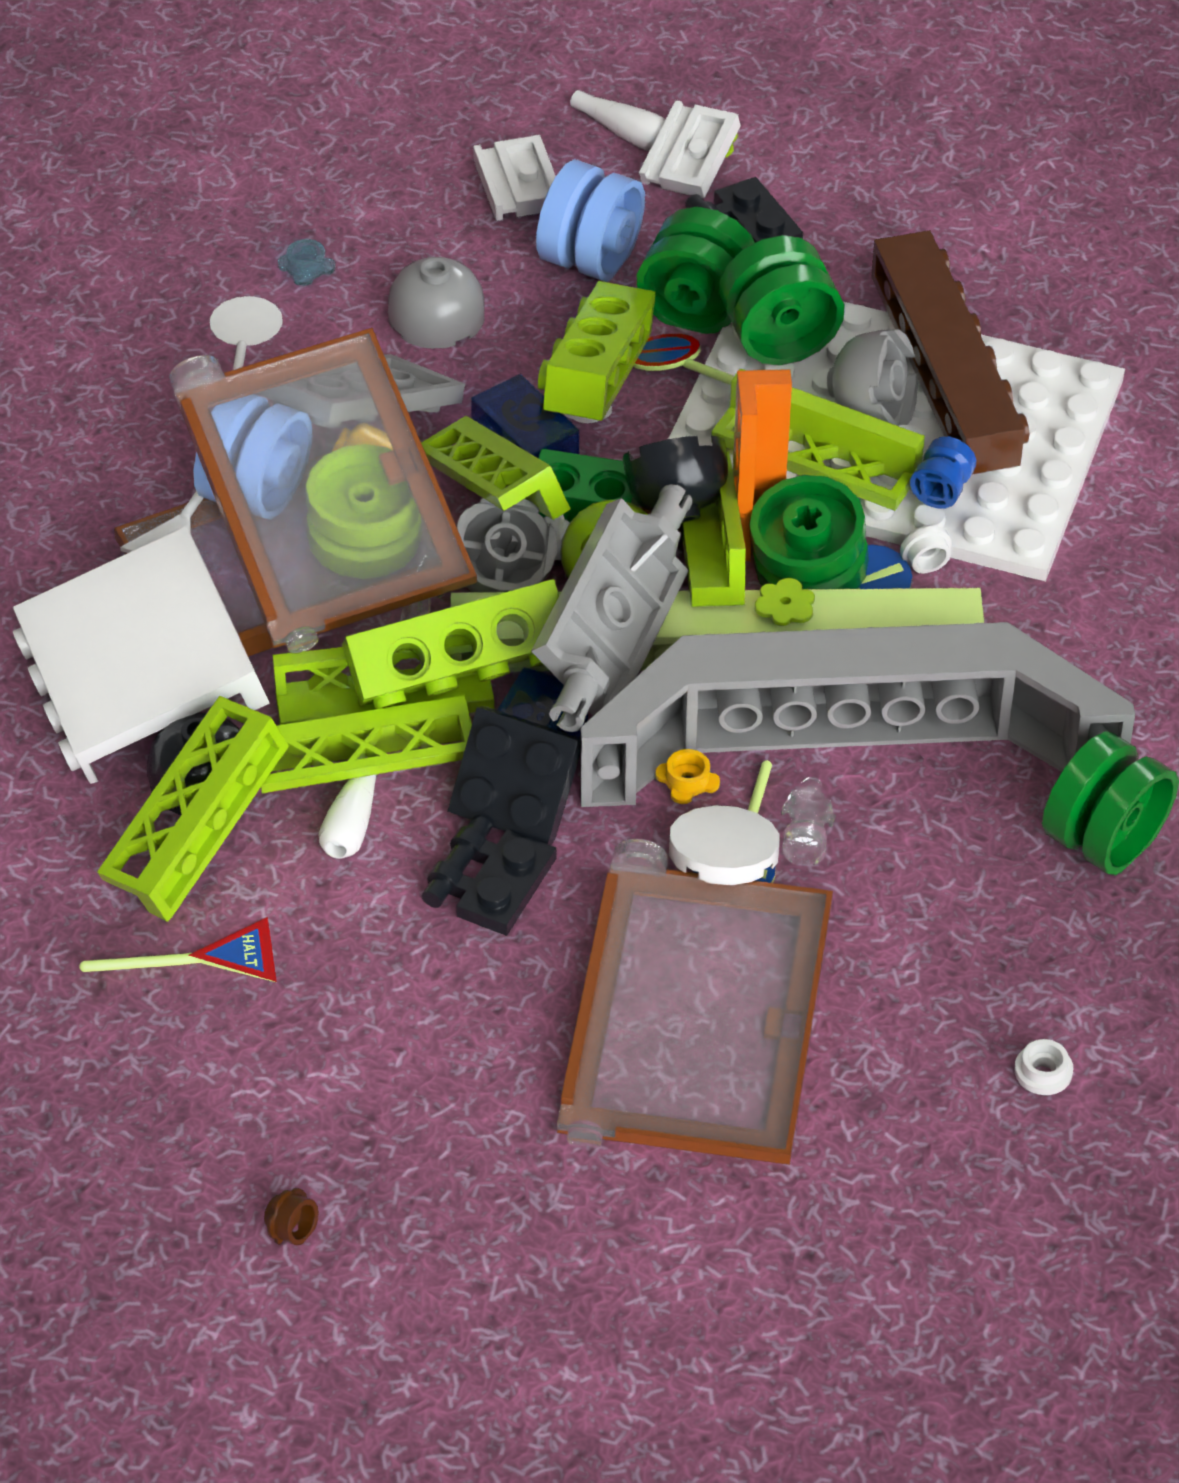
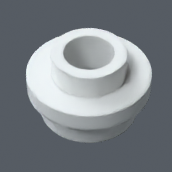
[900,526,951,573]
[1014,1039,1073,1095]

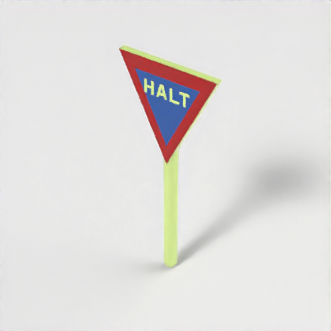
[79,917,277,982]

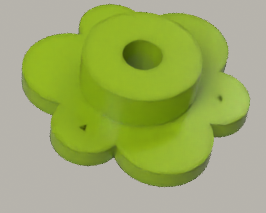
[755,578,815,626]

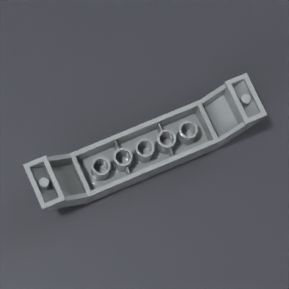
[580,622,1135,807]

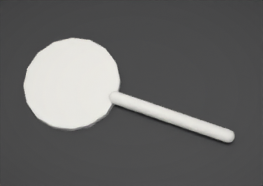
[210,296,283,370]

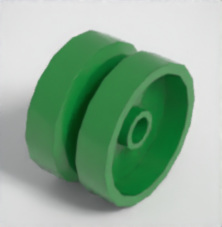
[636,207,755,334]
[719,235,845,365]
[749,475,869,589]
[1042,731,1179,875]

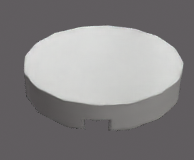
[669,805,780,885]

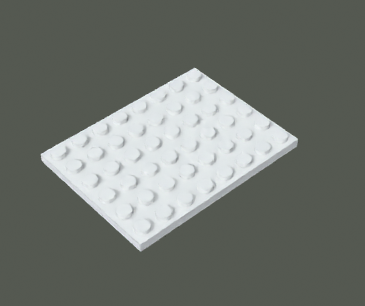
[668,302,1125,582]

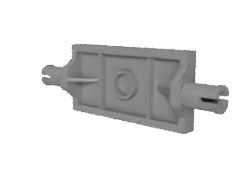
[531,484,693,732]

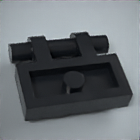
[685,177,803,243]
[422,815,557,936]

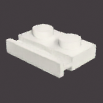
[639,100,741,198]
[473,135,556,221]

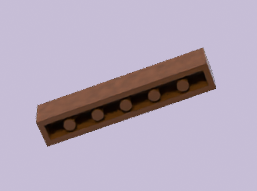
[871,230,1030,474]

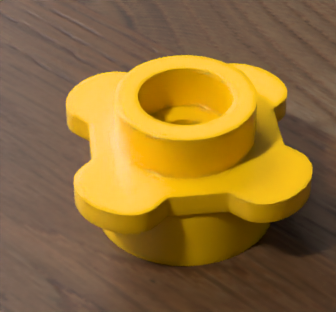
[656,749,720,804]

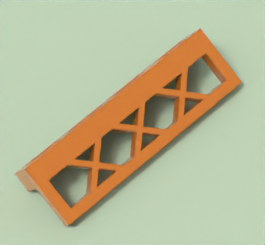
[733,369,792,561]

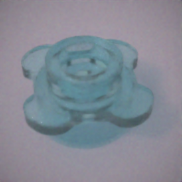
[278,239,336,286]

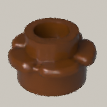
[264,1188,319,1245]

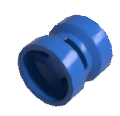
[910,437,977,509]

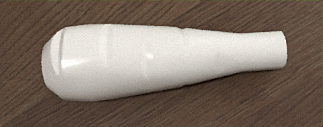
[570,90,665,151]
[319,756,377,859]

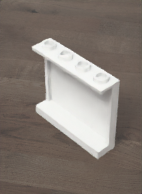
[13,526,270,784]

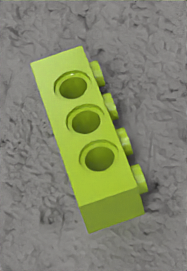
[538,281,656,421]
[342,579,559,709]

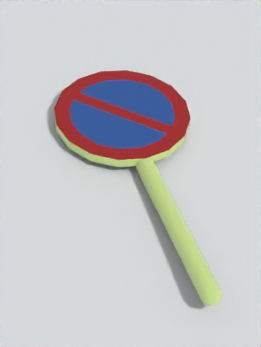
[633,334,734,385]

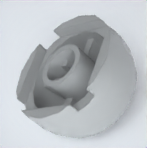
[388,257,485,348]
[827,329,918,426]
[456,498,557,592]

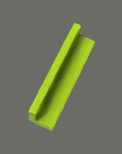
[711,368,925,511]
[421,416,570,520]
[681,451,746,607]
[272,635,494,725]
[261,695,472,793]
[97,696,289,922]

